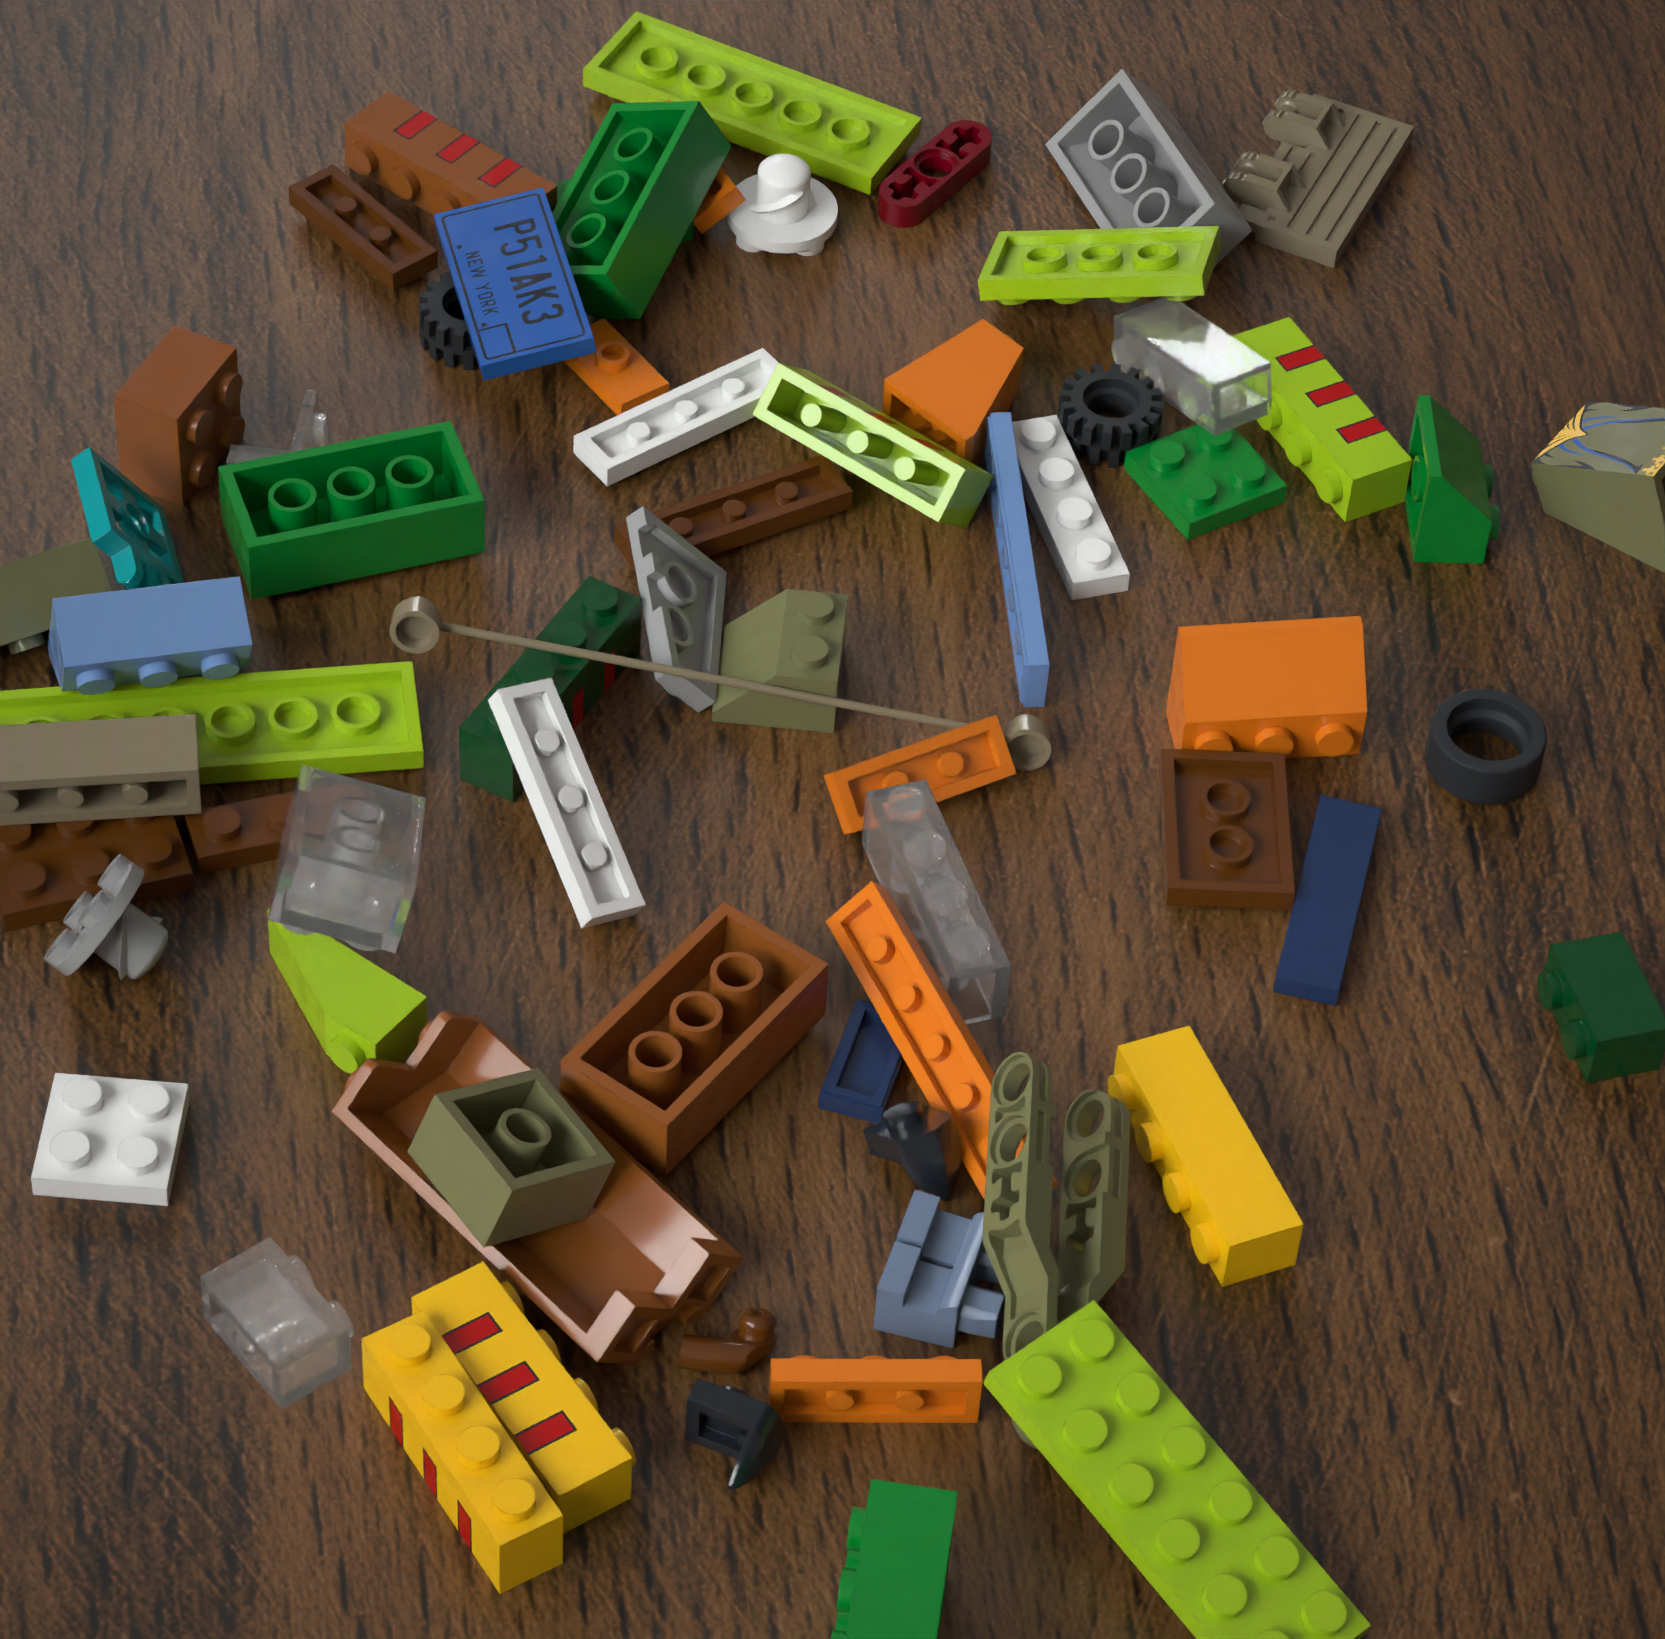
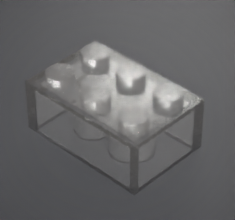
[268,765,426,954]

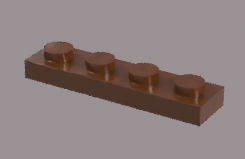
[614,455,853,572]

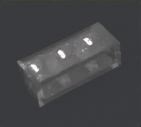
[1112,296,1272,436]

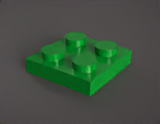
[1124,415,1287,540]

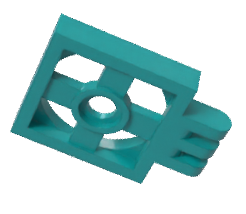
[71,447,184,589]

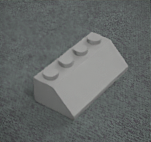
[1045,69,1252,267]

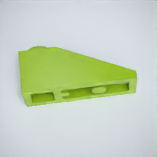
[267,903,428,1074]

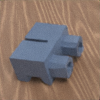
[873,1189,1005,1349]

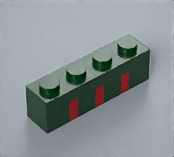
[459,576,642,803]

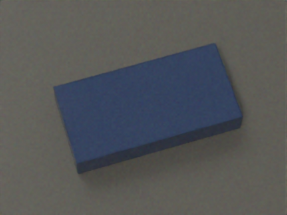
[818,999,905,1124]

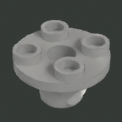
[44,854,169,980]

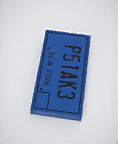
[433,187,596,381]

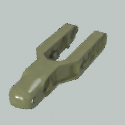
[982,1051,1130,1449]

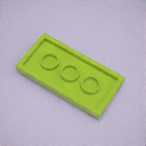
[978,226,1221,305]

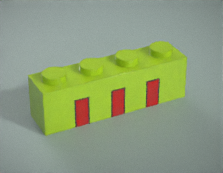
[1224,317,1412,523]
[752,363,994,528]

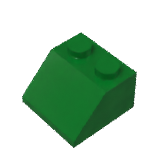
[1405,395,1500,564]

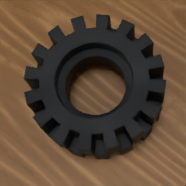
[1057,363,1164,468]

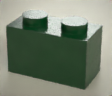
[1537,931,1665,1083]

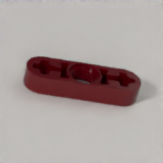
[877,120,992,228]

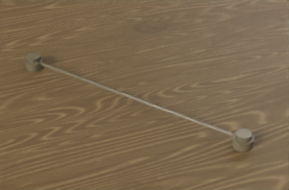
[390,596,1051,771]

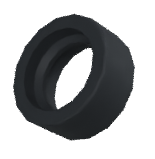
[1425,689,1547,804]

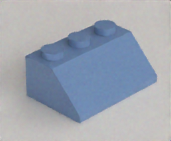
[48,576,253,695]

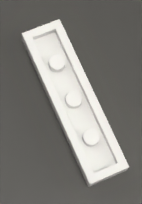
[573,348,778,486]
[1012,415,1130,600]
[488,678,646,928]

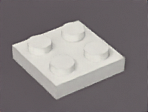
[31,1073,190,1206]

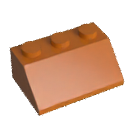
[1166,616,1367,759]

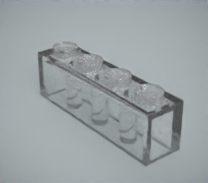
[862,780,1011,1024]

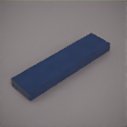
[1273,795,1382,1006]

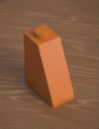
[882,319,1024,466]

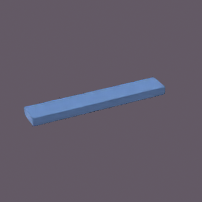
[984,412,1050,708]

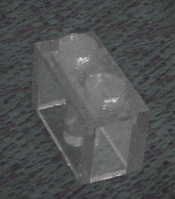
[200,1236,354,1409]

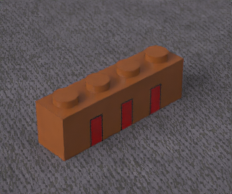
[344,91,557,216]

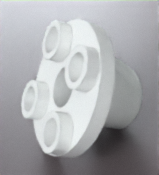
[727,154,838,256]

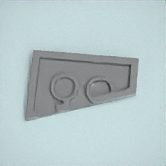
[626,506,727,713]

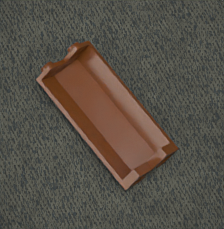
[331,1010,744,1365]

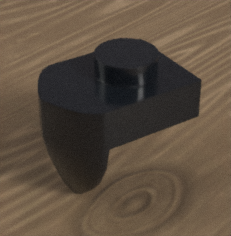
[863,1101,962,1201]
[685,1378,788,1490]

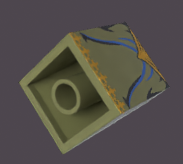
[1531,401,1665,573]

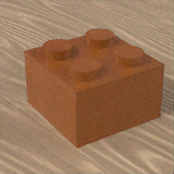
[114,325,245,507]

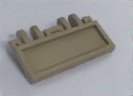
[1221,89,1414,268]

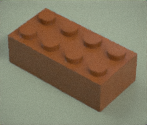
[560,902,829,1176]

